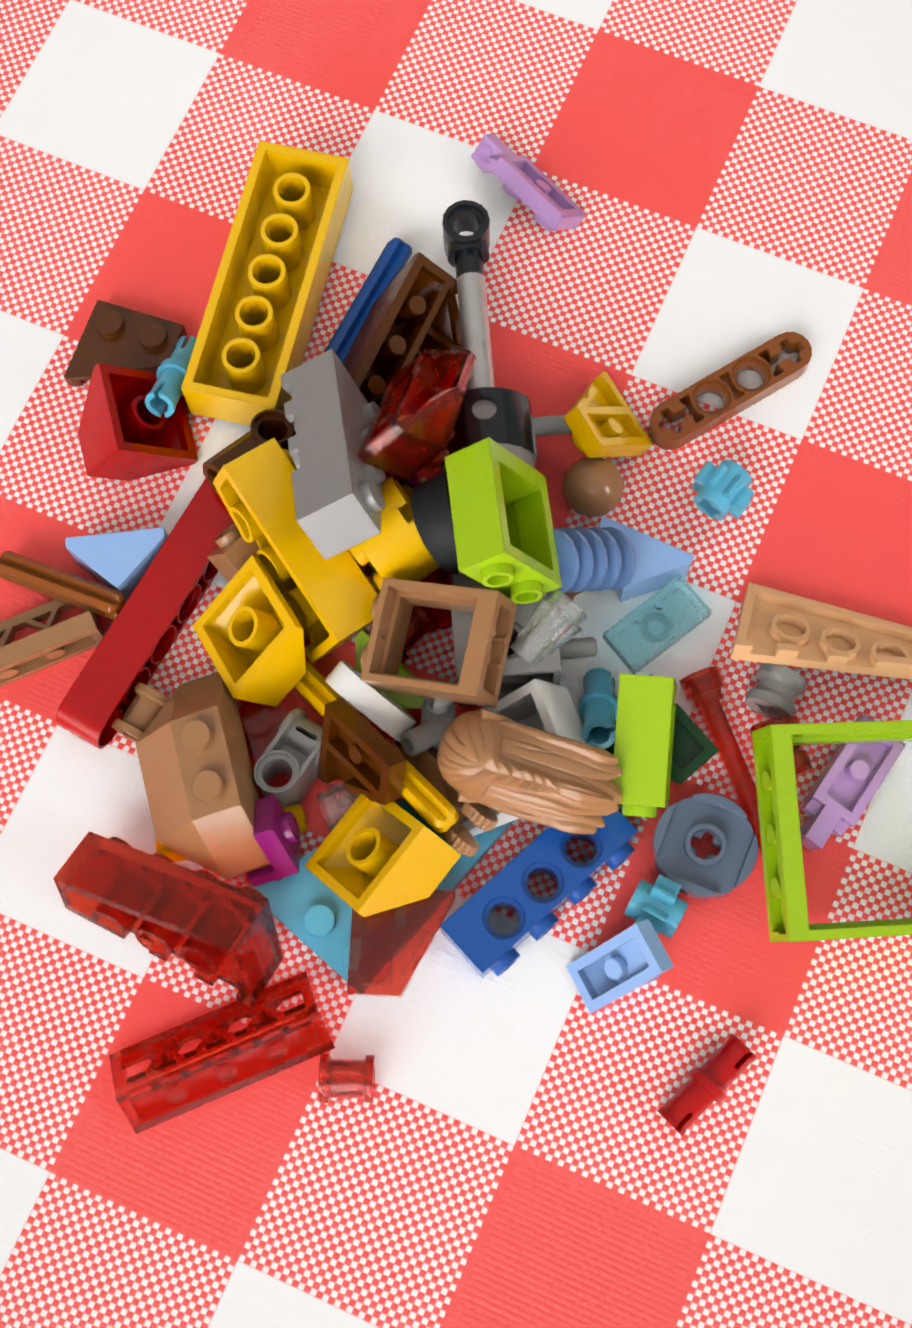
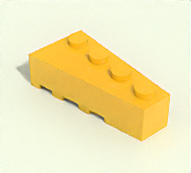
[212,438,380,664]

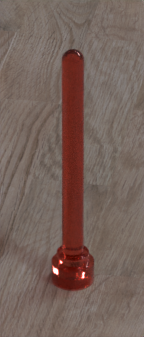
[679,666,762,854]

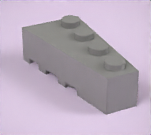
[281,348,387,560]

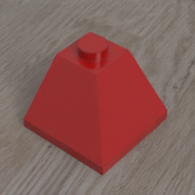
[78,363,198,481]

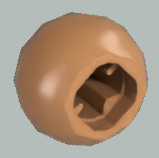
[562,457,624,517]

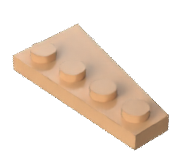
[730,582,912,680]

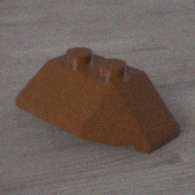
[342,252,463,438]

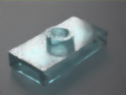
[602,575,712,675]

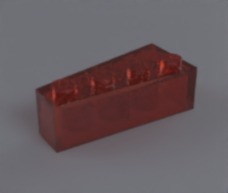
[53,831,283,1008]

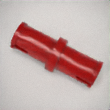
[657,1034,757,1136]

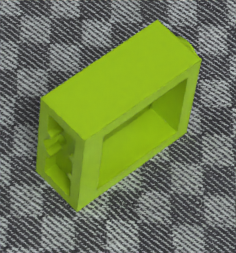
[445,437,562,604]
[613,674,677,818]

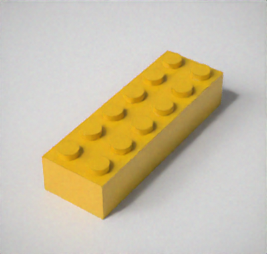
[181,140,353,426]

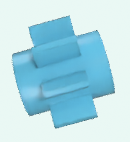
[691,460,754,521]
[623,874,689,939]

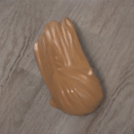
[437,707,623,835]

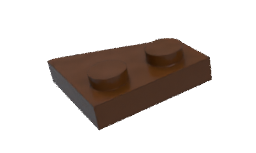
[317,697,407,806]

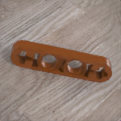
[648,332,812,450]

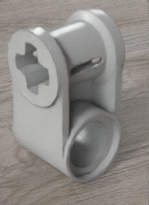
[254,708,323,807]

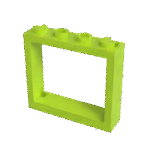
[752,720,912,942]

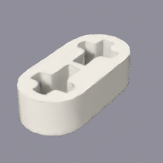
[325,660,417,742]

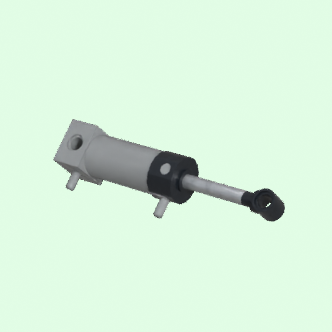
[434,200,598,706]

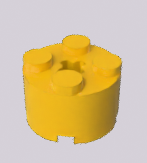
[349,476,441,589]

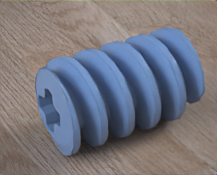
[550,527,636,593]

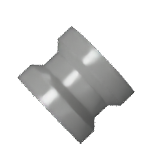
[745,663,807,722]

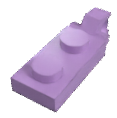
[471,134,585,231]
[800,714,906,851]

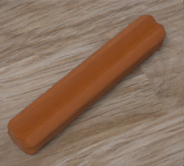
[0,551,127,620]

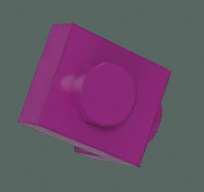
[247,794,300,887]

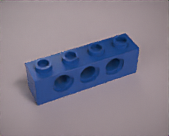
[440,810,638,979]

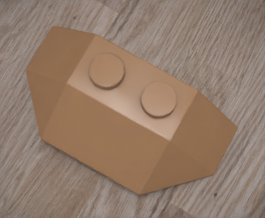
[135,672,271,879]

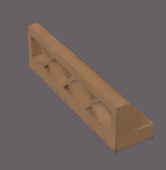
[0,599,105,687]

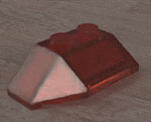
[357,349,477,479]

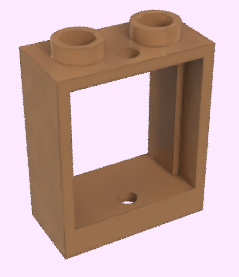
[360,577,518,708]

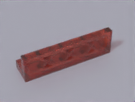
[109,971,335,1134]

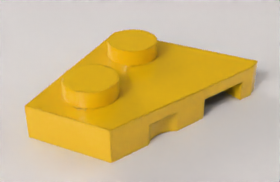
[563,372,653,458]

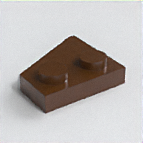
[64,300,187,387]

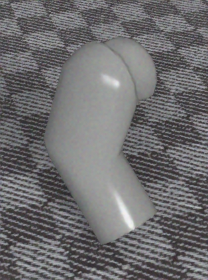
[400,697,455,757]

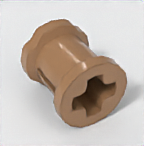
[112,683,169,743]

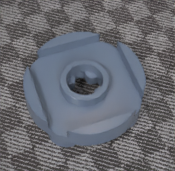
[652,793,758,899]

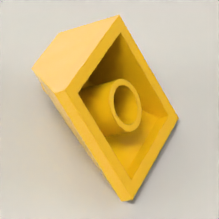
[193,555,307,707]
[304,794,461,917]

